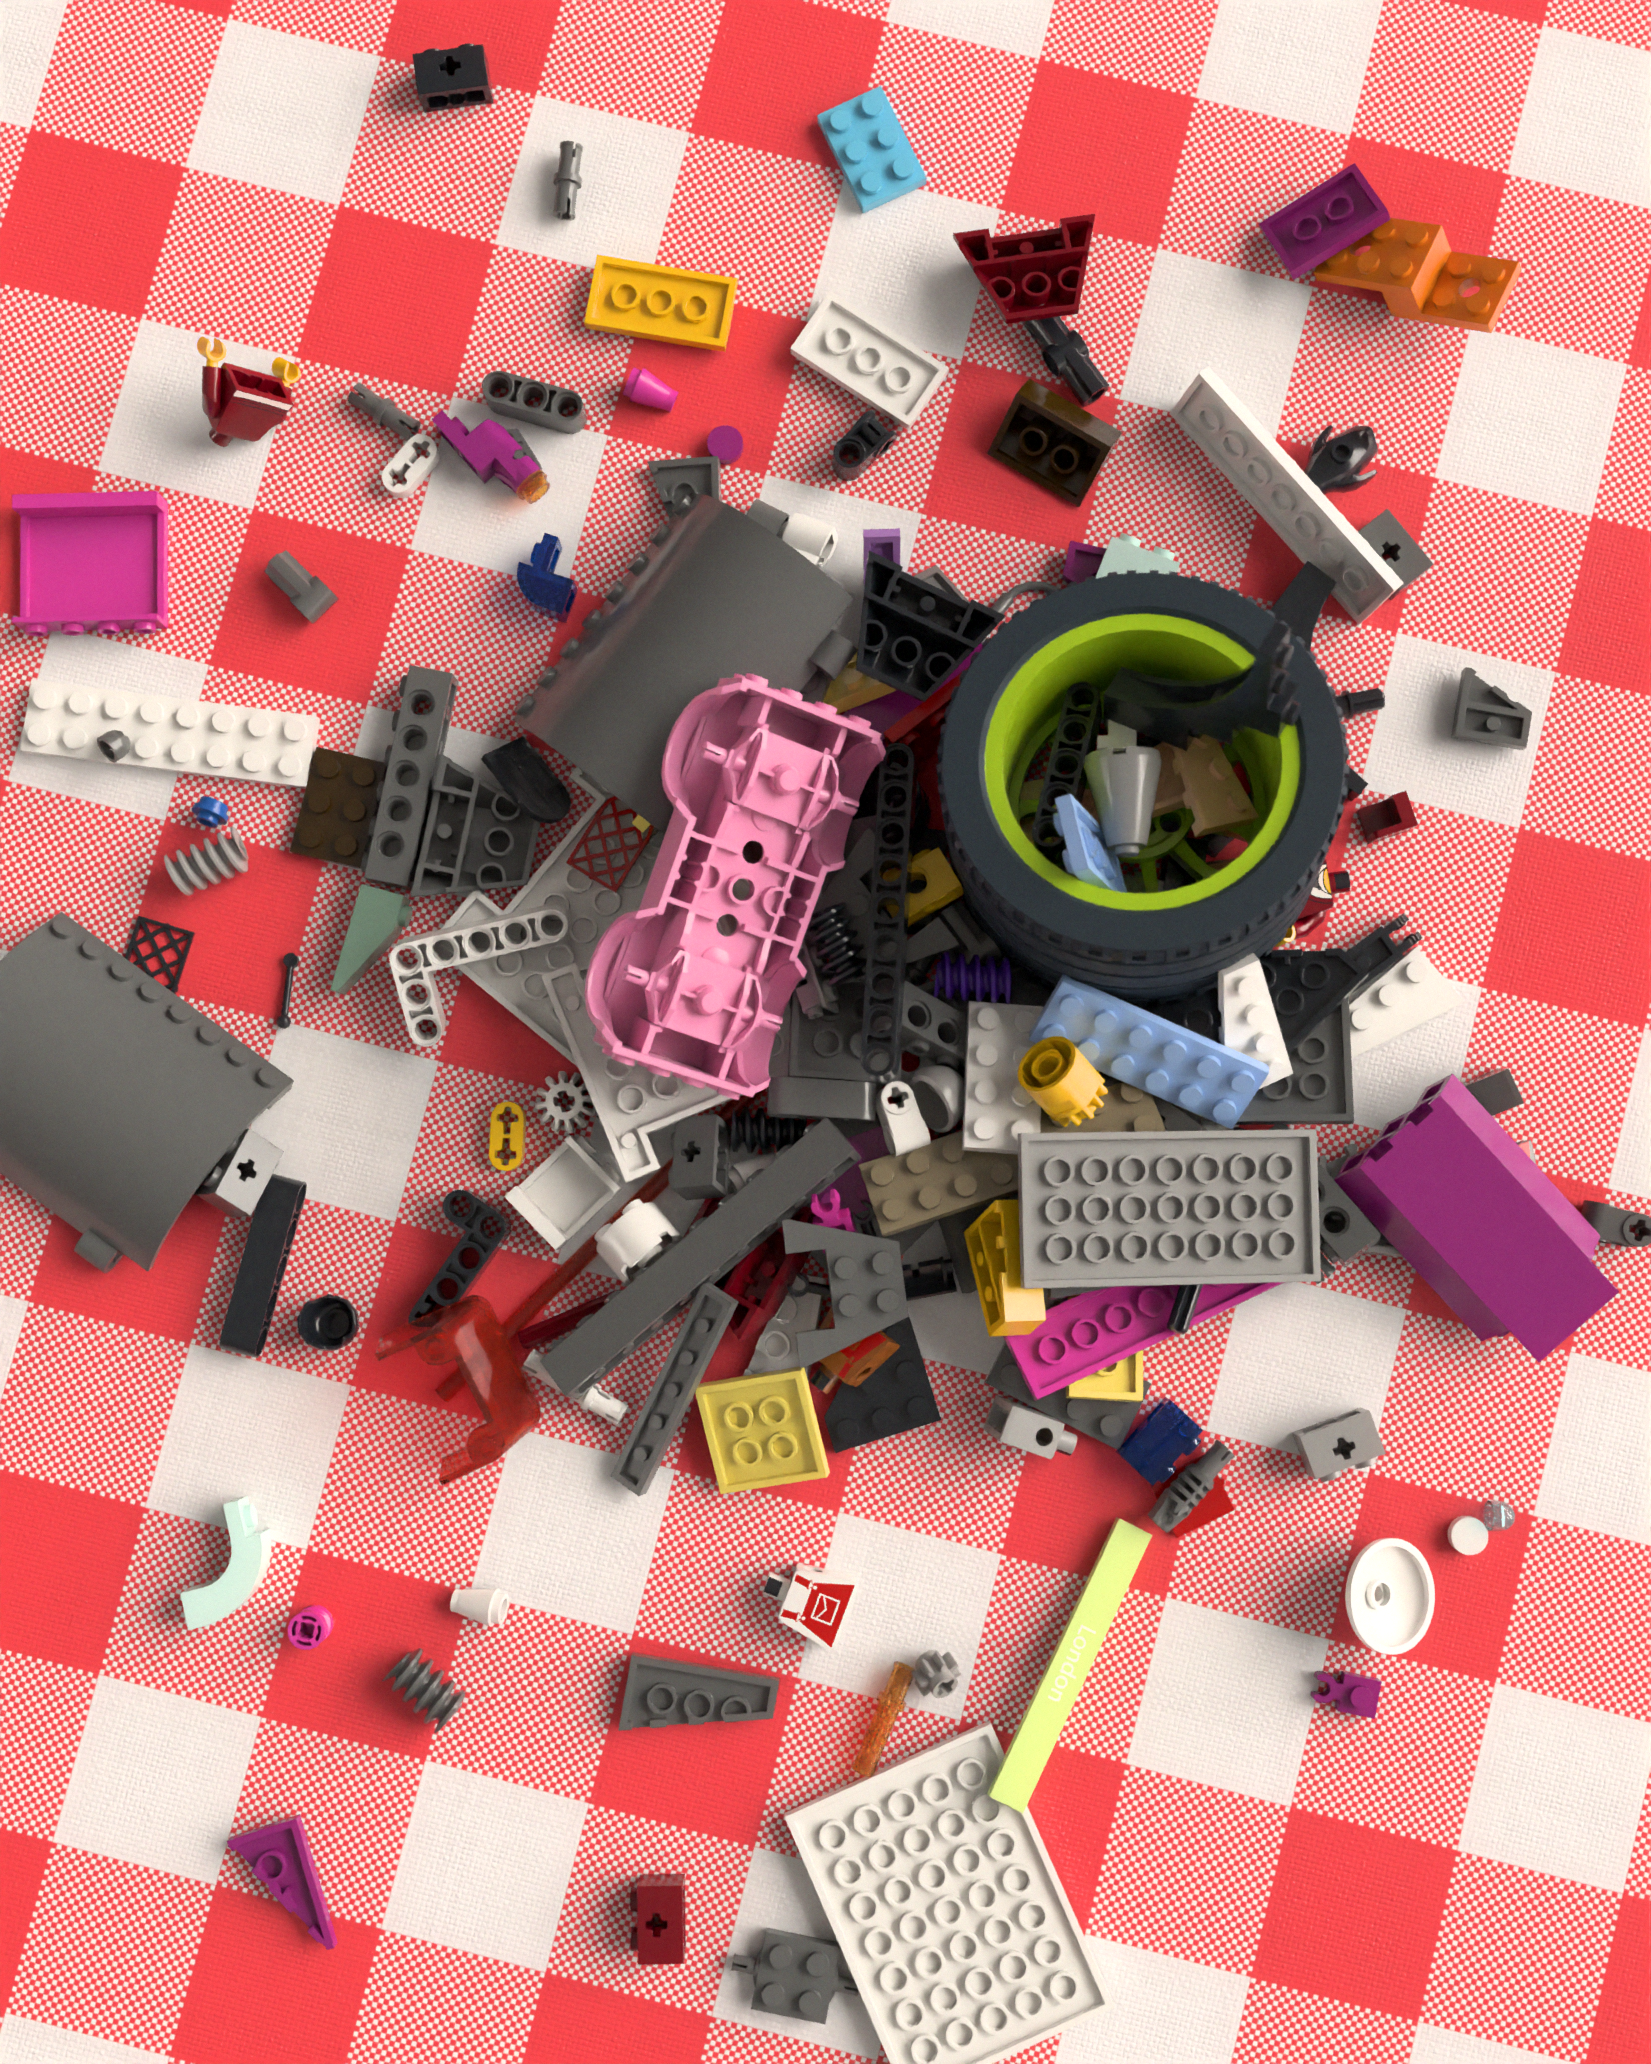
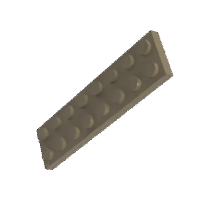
[859,1082,1166,1238]

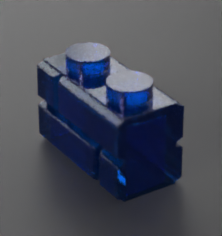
[1116,1397,1203,1486]

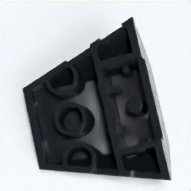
[856,551,1006,702]

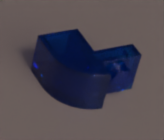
[517,533,578,623]

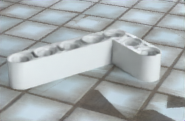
[389,904,570,1047]

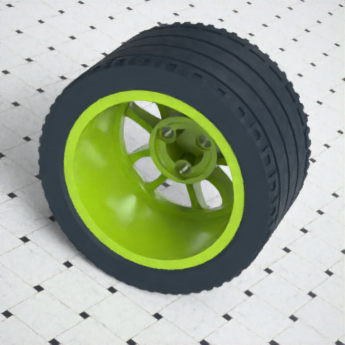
[937,570,1349,1006]

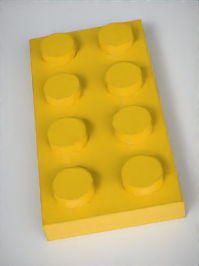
[584,255,738,352]

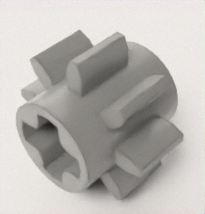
[912,1650,961,1698]

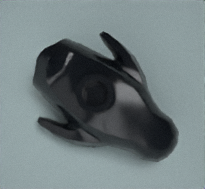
[1304,425,1378,494]

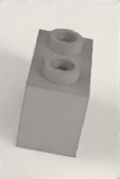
[1292,1407,1386,1482]

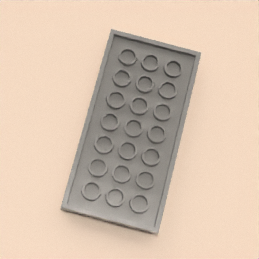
[1017,1129,1321,1289]

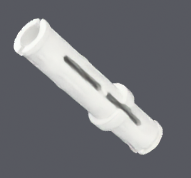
[522,1349,629,1427]

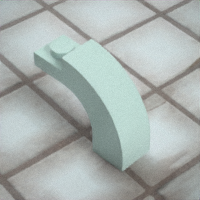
[180,1496,272,1630]

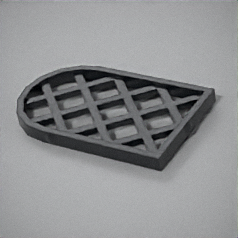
[125,916,195,994]

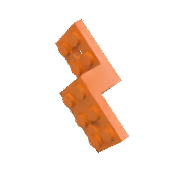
[1313,218,1522,333]

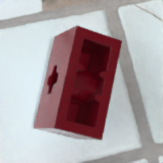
[630,1874,686,1965]

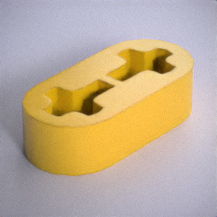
[489,1101,526,1171]

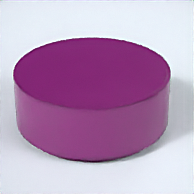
[707,425,743,464]

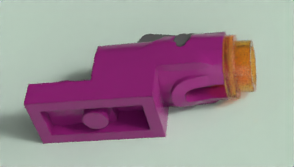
[431,410,550,504]

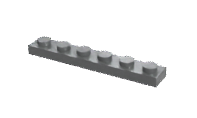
[611,1283,739,1496]

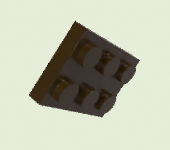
[290,747,388,869]

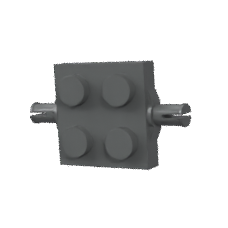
[731,1927,858,2024]

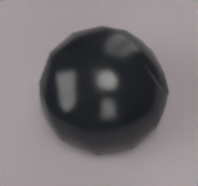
[297,1294,360,1351]

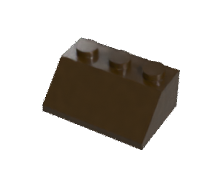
[987,379,1123,507]

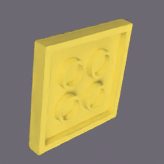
[695,1367,830,1494]

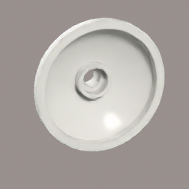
[1345,1538,1435,1655]

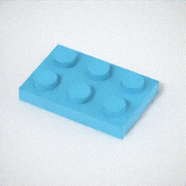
[817,86,927,214]

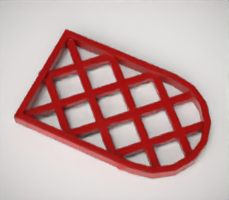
[566,796,655,893]

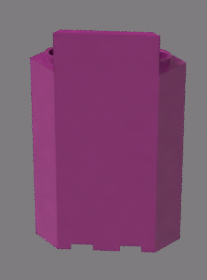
[1334,1074,1619,1362]

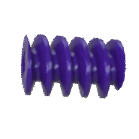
[934,952,1012,1005]

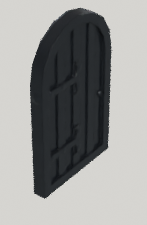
[481,736,571,824]

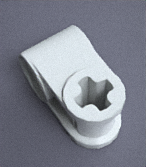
[876,1081,931,1158]

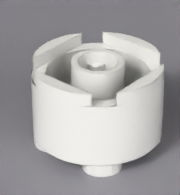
[594,1199,683,1286]

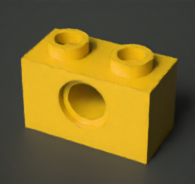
[883,847,964,927]

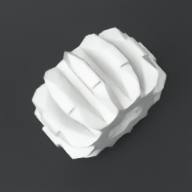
[534,1071,596,1133]

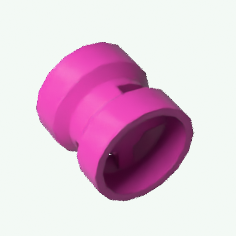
[288,1605,333,1650]

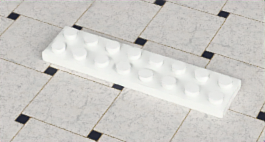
[1170,366,1403,625]
[20,680,320,789]

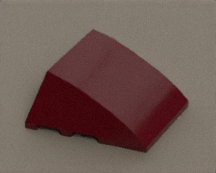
[953,214,1095,324]
[683,1197,816,1341]

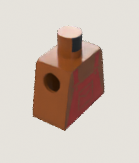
[810,1306,900,1394]

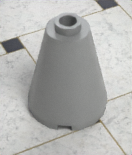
[1084,746,1162,858]

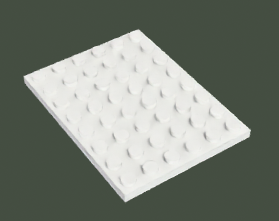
[784,1720,1115,2064]

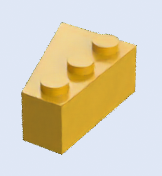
[964,1200,1046,1337]

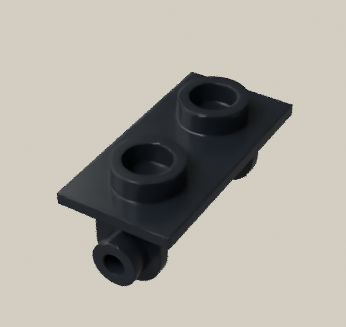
[902,1256,957,1301]

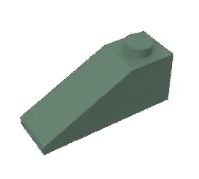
[330,884,413,995]

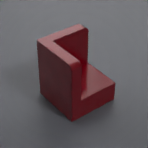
[1357,791,1418,844]

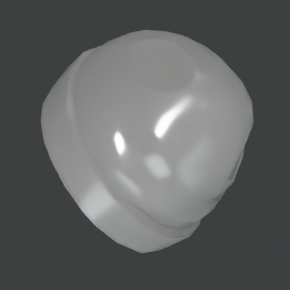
[909,1065,965,1133]

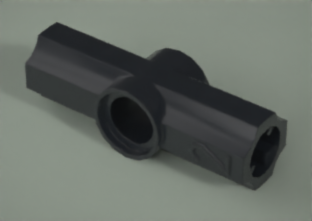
[1022,317,1109,407]

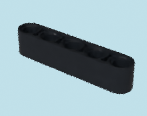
[1032,681,1102,864]
[220,1174,307,1358]

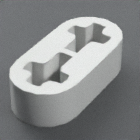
[382,434,440,498]

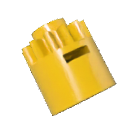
[1018,1036,1108,1127]

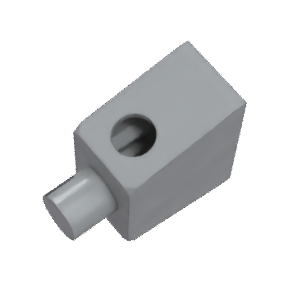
[983,1395,1077,1459]

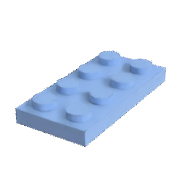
[1053,793,1127,893]

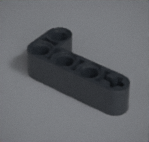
[408,1190,511,1337]

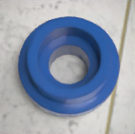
[192,796,229,828]

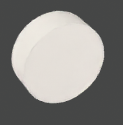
[1447,1516,1488,1555]

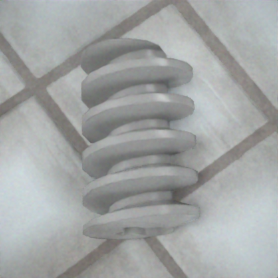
[164,827,249,896]

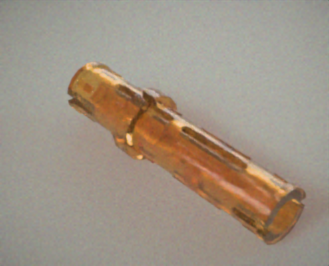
[851,1661,915,1778]

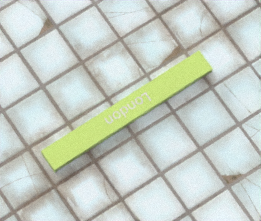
[987,1517,1152,1813]

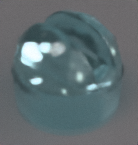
[1484,1500,1515,1531]

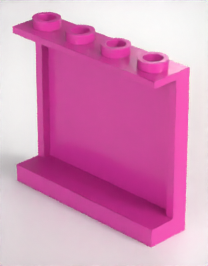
[12,491,168,637]

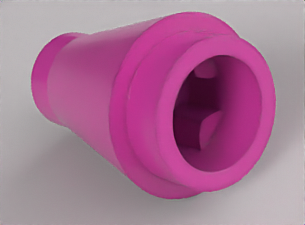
[623,367,679,412]

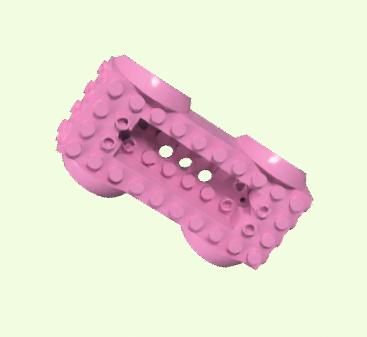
[585,673,886,1100]

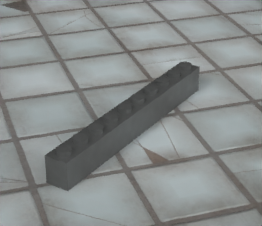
[540,1117,862,1399]

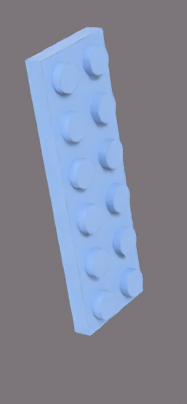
[1029,974,1269,1129]

